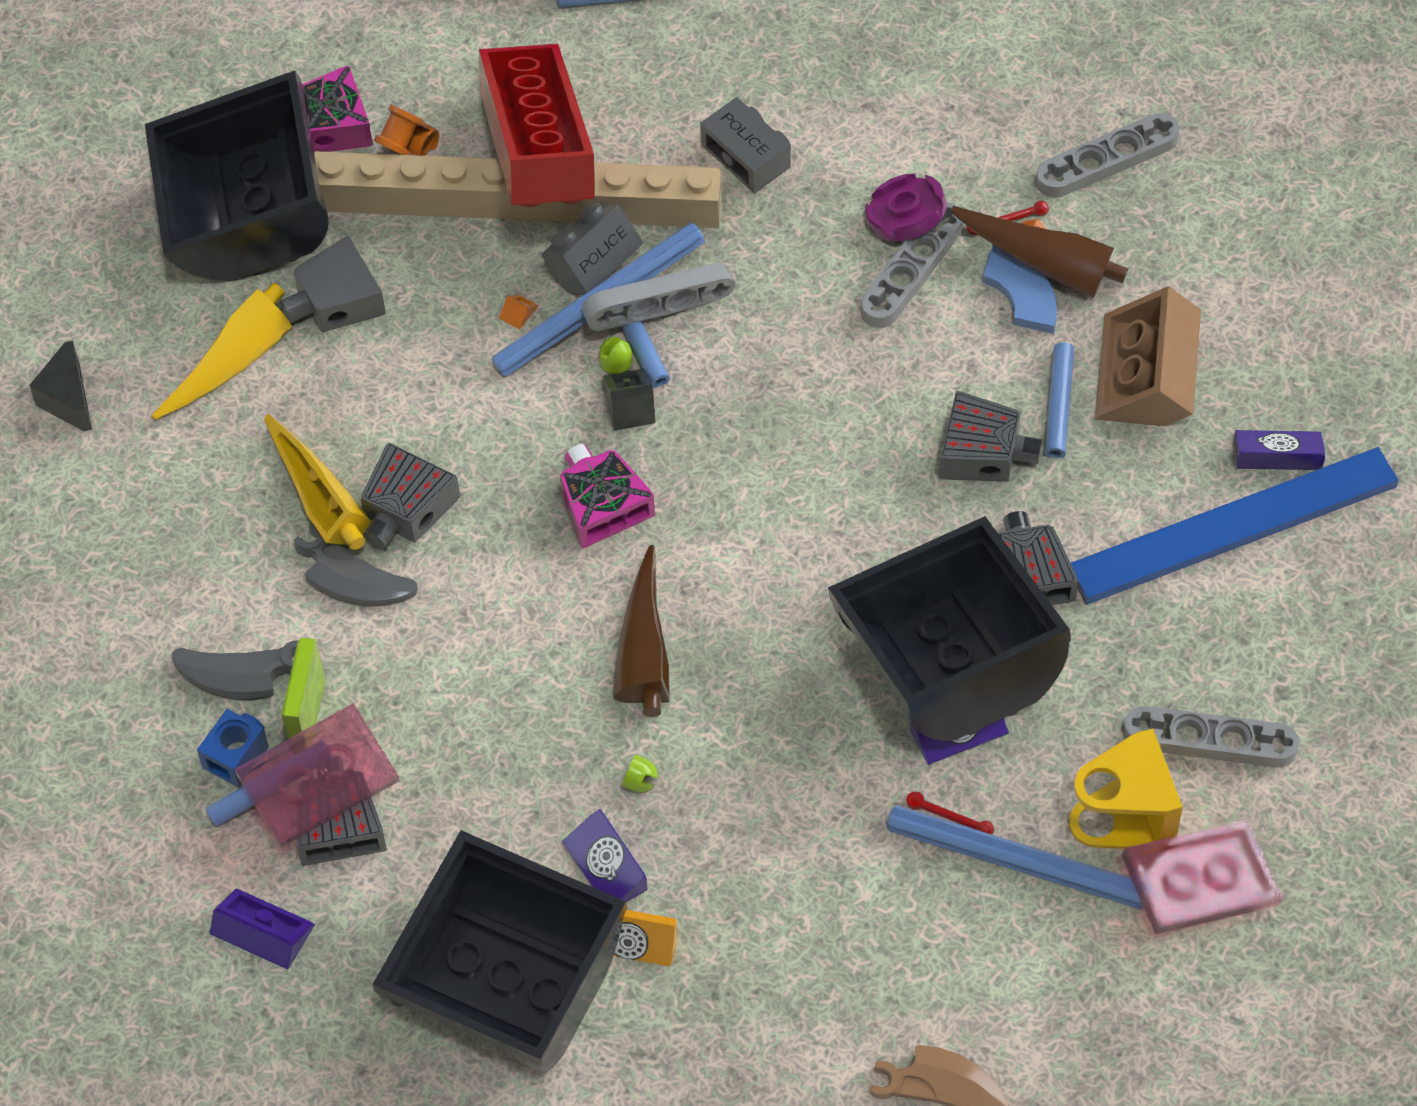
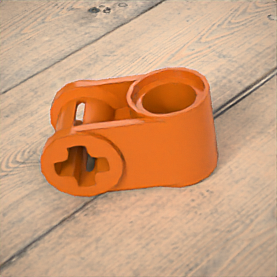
[373,104,440,156]

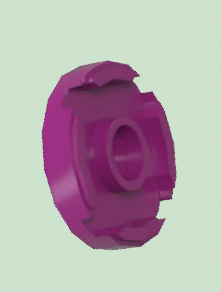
[865,173,947,241]

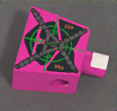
[303,65,373,153]
[560,444,655,549]

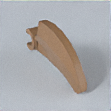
[870,1045,1009,1106]

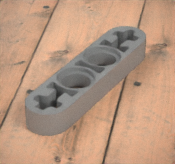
[1036,113,1180,198]
[861,202,963,328]
[581,263,735,331]
[1123,706,1300,768]

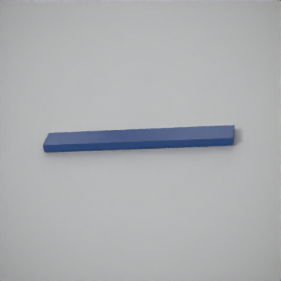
[1071,447,1399,605]

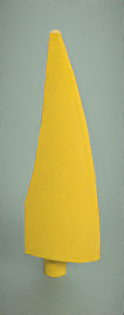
[151,283,292,420]
[264,413,372,550]

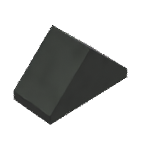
[29,341,92,431]
[602,369,655,431]

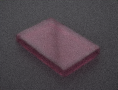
[235,703,399,848]
[1121,820,1283,934]

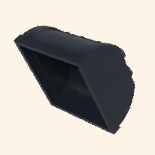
[144,70,329,281]
[828,516,1071,741]
[372,830,627,1072]

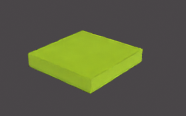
[282,637,325,756]

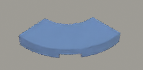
[983,245,1057,334]

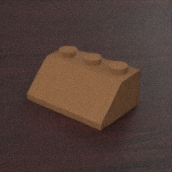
[1095,286,1201,426]

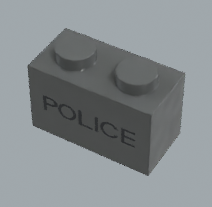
[700,97,791,194]
[541,202,644,294]

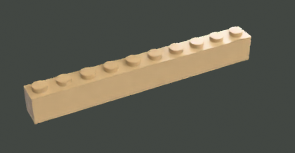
[314,151,722,228]

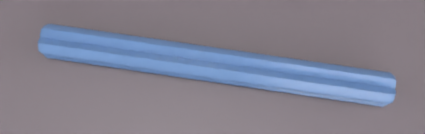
[492,223,705,376]
[887,806,1151,909]

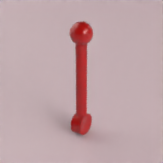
[967,201,1049,235]
[906,791,994,835]

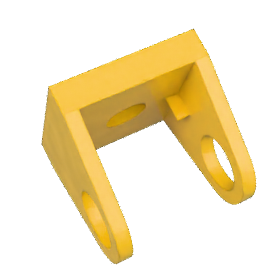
[1069,728,1183,851]

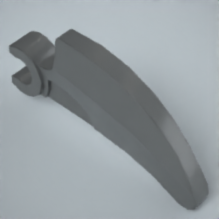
[294,522,418,606]
[171,640,298,699]

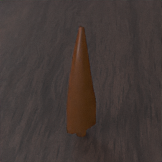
[951,206,1129,298]
[614,544,670,717]

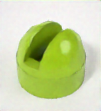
[598,336,633,374]
[621,754,659,793]

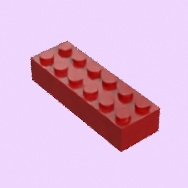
[479,43,595,207]

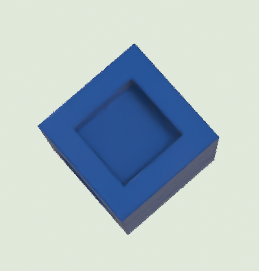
[197,709,269,788]

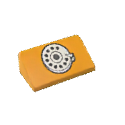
[614,910,678,967]

